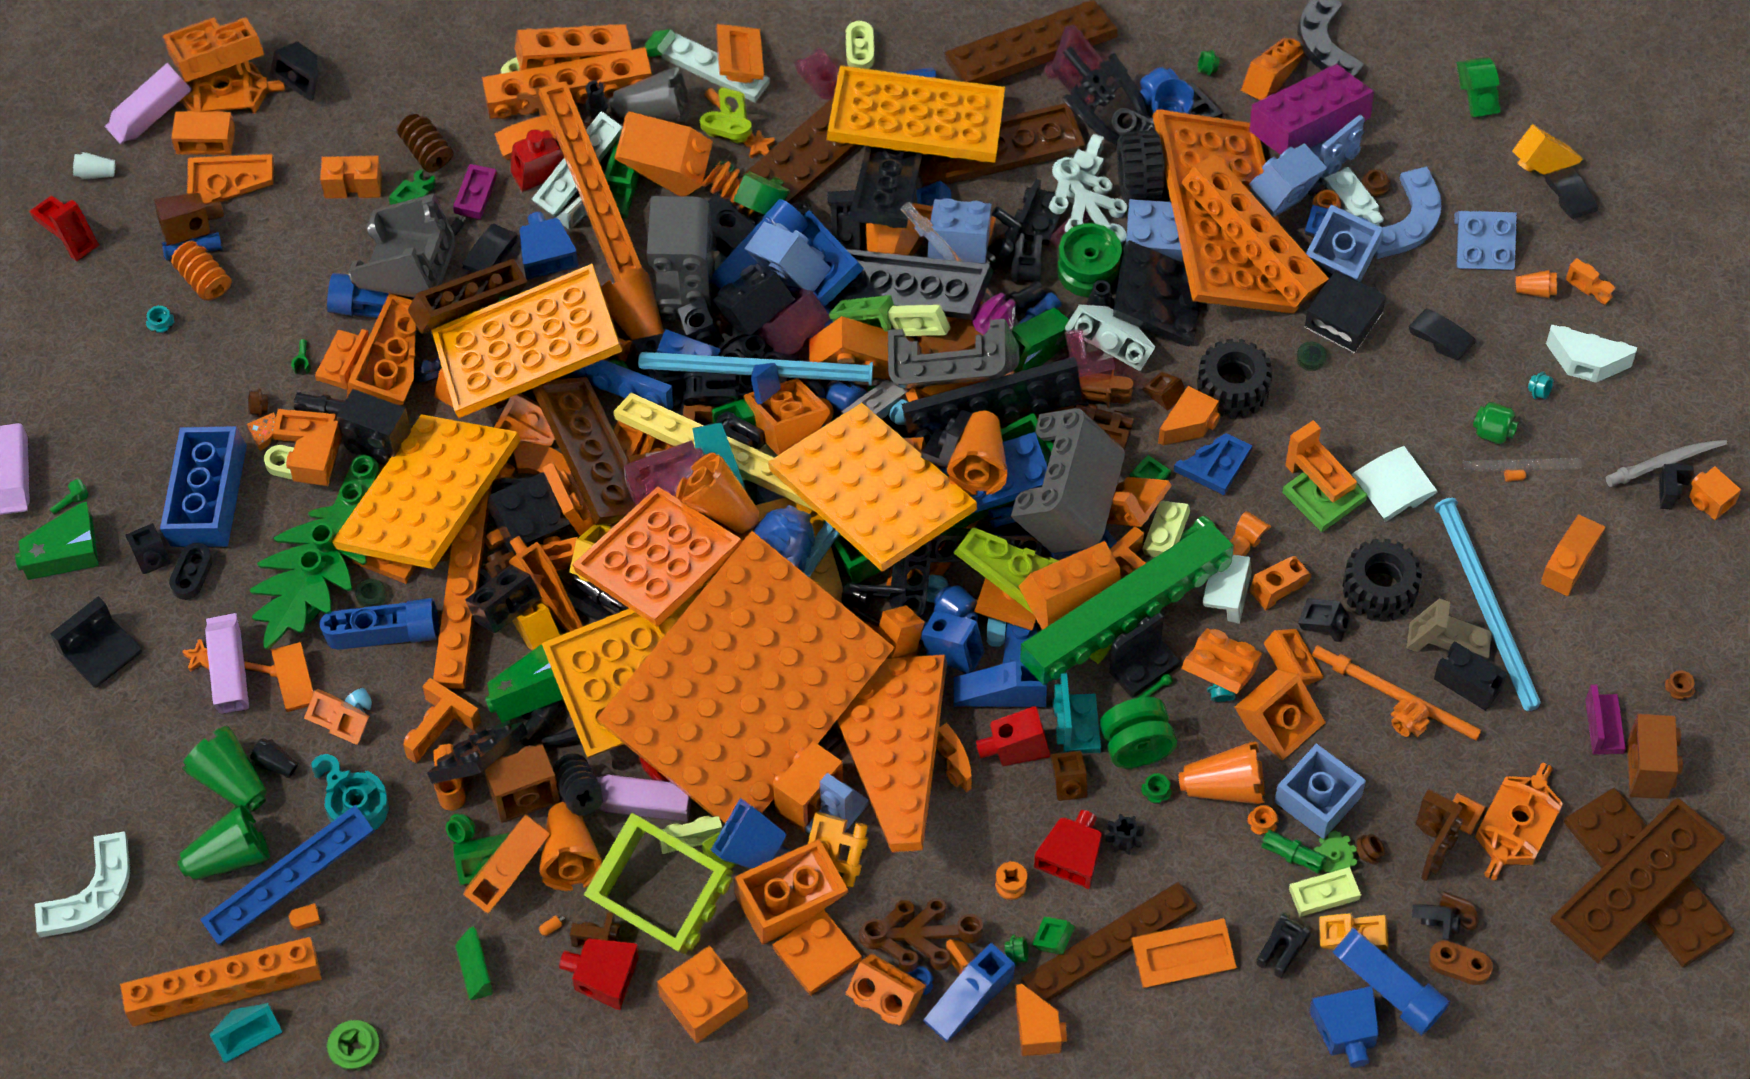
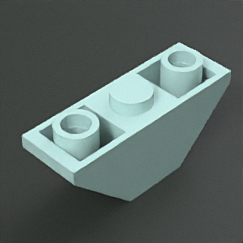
[1064,304,1155,371]
[1546,325,1637,382]

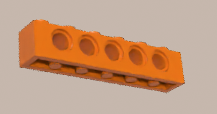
[482,47,652,119]
[1181,154,1329,308]
[120,937,322,1027]

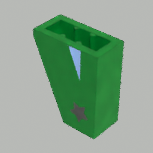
[1011,307,1071,373]
[15,502,99,580]
[485,639,563,723]

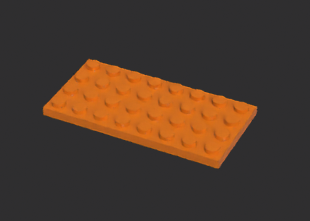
[1153,109,1299,314]

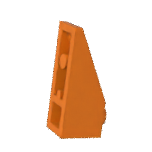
[1541,514,1606,597]

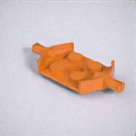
[179,62,285,114]
[1475,763,1563,880]

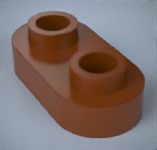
[1428,941,1493,985]

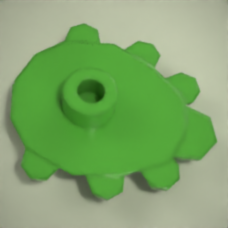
[1313,830,1357,873]

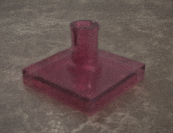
[1045,25,1103,103]
[1045,329,1116,377]

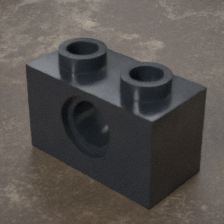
[708,194,756,258]

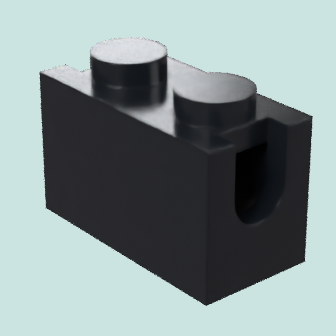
[1434,641,1507,711]

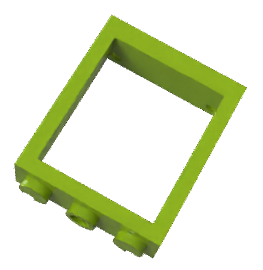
[584,812,734,954]

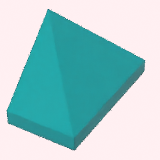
[209,1003,282,1063]

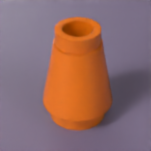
[1516,270,1557,298]

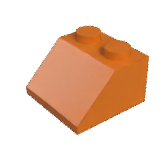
[1235,670,1326,760]

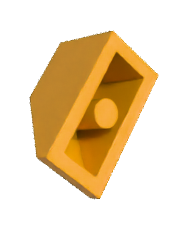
[1512,124,1583,175]
[512,601,560,651]

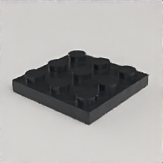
[1113,240,1200,347]

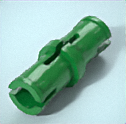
[1261,830,1327,874]

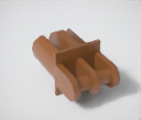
[1079,369,1133,408]

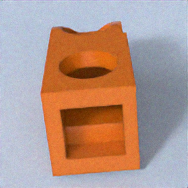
[1249,556,1311,611]

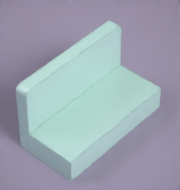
[1203,555,1252,624]

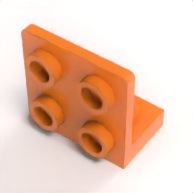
[1106,477,1172,527]

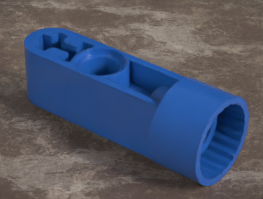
[711,199,809,289]
[327,273,414,318]
[320,598,439,650]
[1332,928,1451,1036]

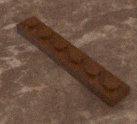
[1021,882,1197,1002]

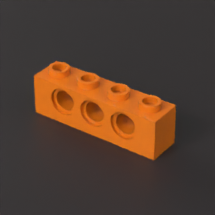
[515,24,632,70]

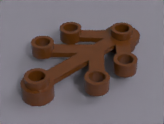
[859,898,983,972]

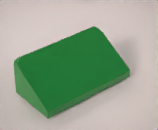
[456,926,493,1000]

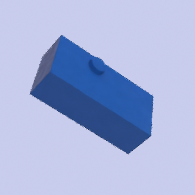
[160,426,247,547]

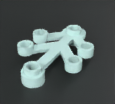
[1049,157,1127,245]

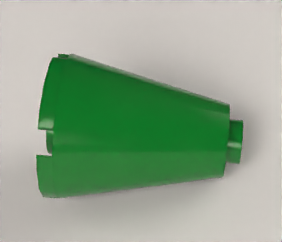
[182,726,267,812]
[178,804,270,880]

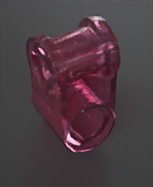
[795,48,839,100]

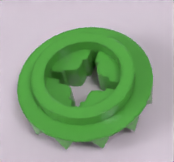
[327,1020,379,1071]

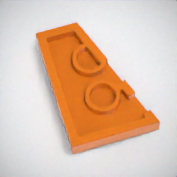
[187,154,274,204]

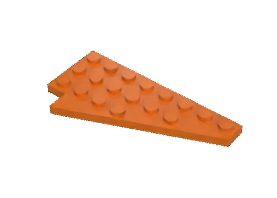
[837,655,947,852]

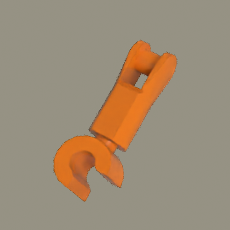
[1230,511,1271,556]

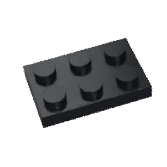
[427,721,528,784]

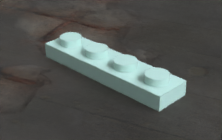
[662,34,770,102]
[532,112,623,218]

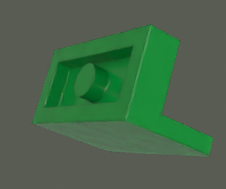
[453,833,522,885]

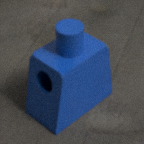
[520,212,579,280]
[920,611,985,674]
[711,798,791,869]
[1310,986,1378,1068]

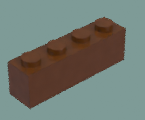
[408,258,527,334]

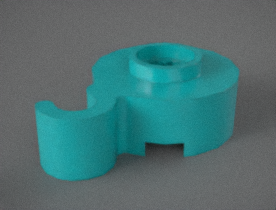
[311,754,389,830]

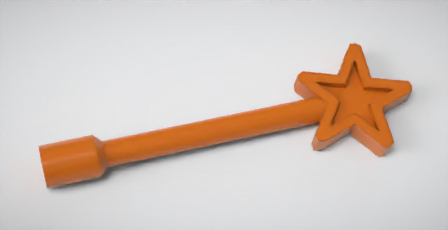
[704,88,775,158]
[183,639,278,678]

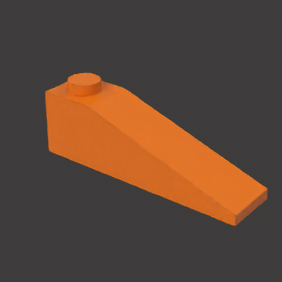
[347,293,416,406]

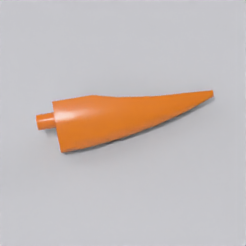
[509,536,583,633]

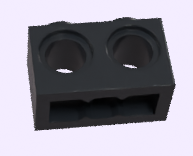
[465,565,542,634]

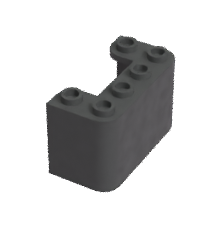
[647,196,714,321]
[1011,408,1125,553]

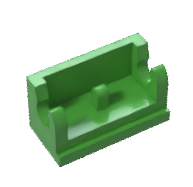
[829,295,894,332]

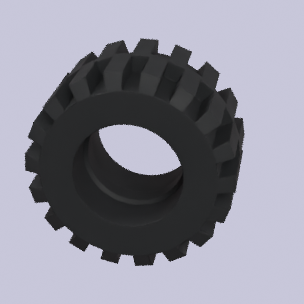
[1117,130,1165,203]
[1197,339,1272,419]
[1342,538,1422,622]

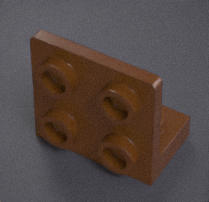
[1415,789,1463,881]

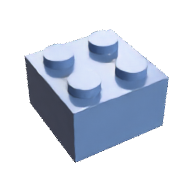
[1249,143,1327,218]
[928,198,991,264]
[1126,199,1183,262]
[1306,205,1384,282]
[744,221,831,296]
[1274,743,1366,839]

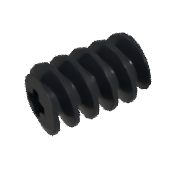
[553,753,603,816]

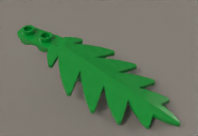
[250,455,379,649]

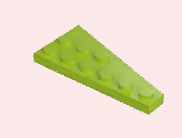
[953,527,1115,664]

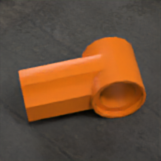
[433,744,466,811]

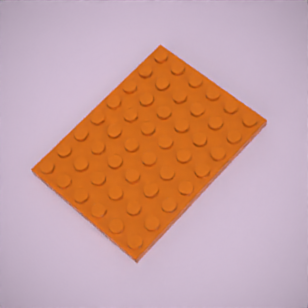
[596,531,895,825]

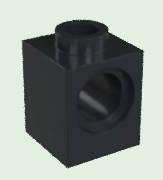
[678,298,722,345]

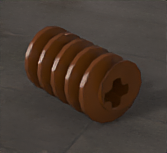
[397,114,454,173]

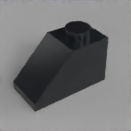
[270,41,318,101]

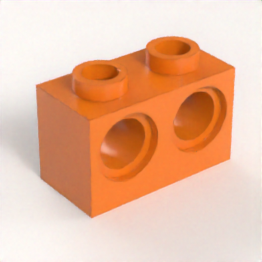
[845,954,926,1026]

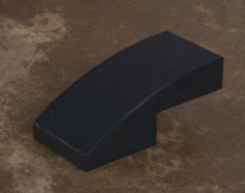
[1545,166,1598,220]
[462,223,517,273]
[1409,308,1476,360]

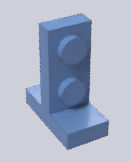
[806,773,869,834]

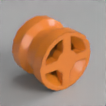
[995,861,1027,900]

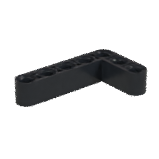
[889,528,1043,617]

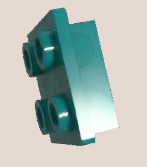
[1053,673,1101,754]

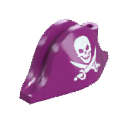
[972,293,1015,335]

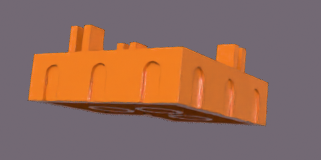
[163,17,264,83]

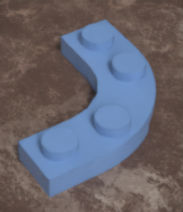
[1375,167,1441,259]

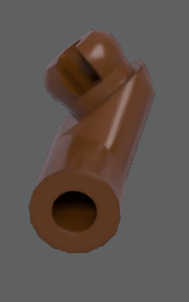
[1439,891,1479,931]

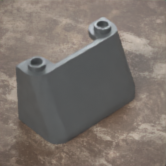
[349,194,455,297]
[888,319,1019,388]

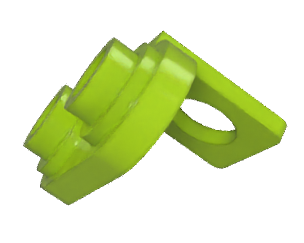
[700,87,752,143]

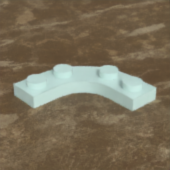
[35,831,130,937]

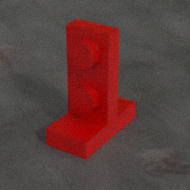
[29,195,99,261]

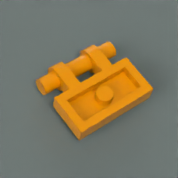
[808,811,868,887]

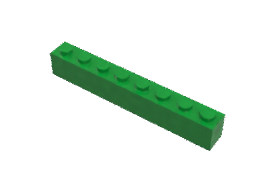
[1020,522,1234,685]

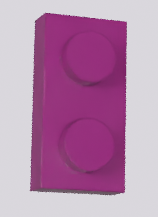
[453,164,497,219]

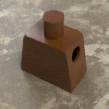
[154,193,224,246]

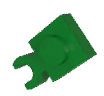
[389,169,436,205]

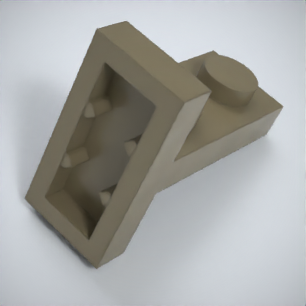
[1406,598,1492,660]

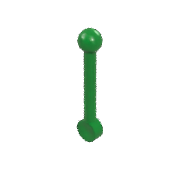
[1138,674,1173,698]

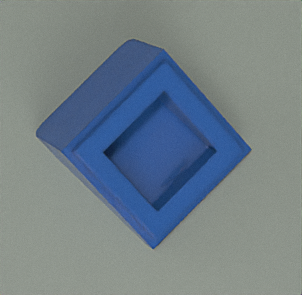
[916,181,951,206]
[751,363,781,404]

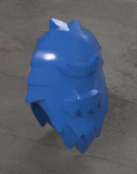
[753,505,815,572]

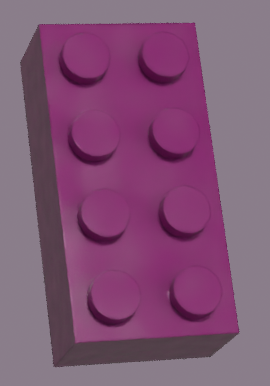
[1250,64,1374,155]

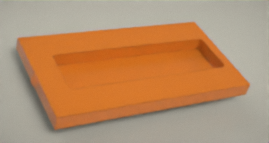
[716,24,764,83]
[1131,918,1236,988]

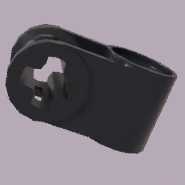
[1112,108,1155,133]

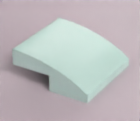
[1352,446,1438,522]

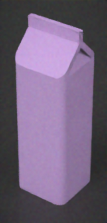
[105,63,192,144]
[0,423,30,515]
[205,613,249,714]
[596,775,692,822]

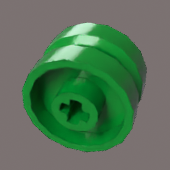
[1057,223,1122,298]
[1100,697,1177,769]

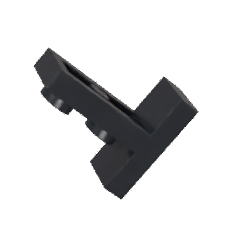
[827,190,861,250]

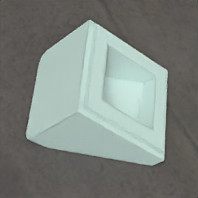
[556,197,587,229]

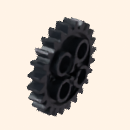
[711,326,799,400]

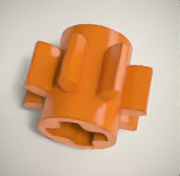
[1391,698,1430,737]

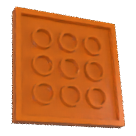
[572,486,742,627]

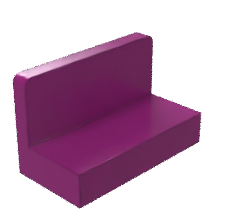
[1585,684,1625,754]

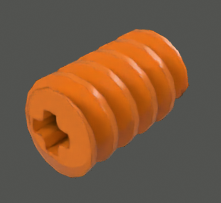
[702,161,754,217]
[171,240,232,301]

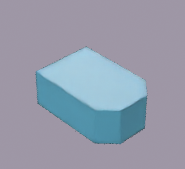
[987,618,1006,646]

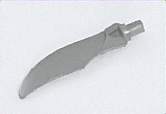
[1606,440,1727,487]

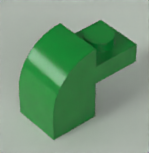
[1457,57,1500,117]
[733,171,790,214]

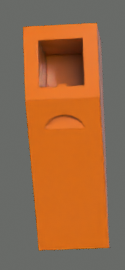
[1241,37,1305,100]
[463,814,550,914]

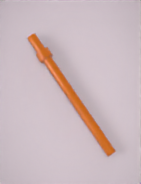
[1312,645,1482,741]

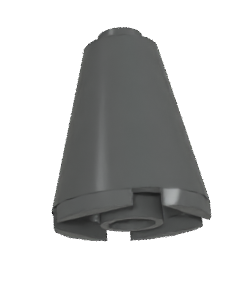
[610,67,689,123]

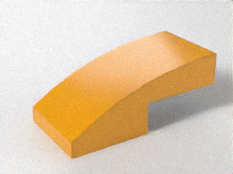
[1319,913,1389,950]

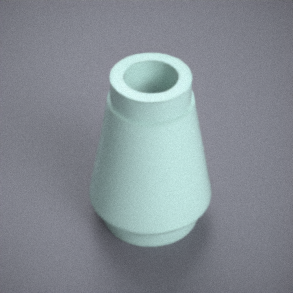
[73,152,115,180]

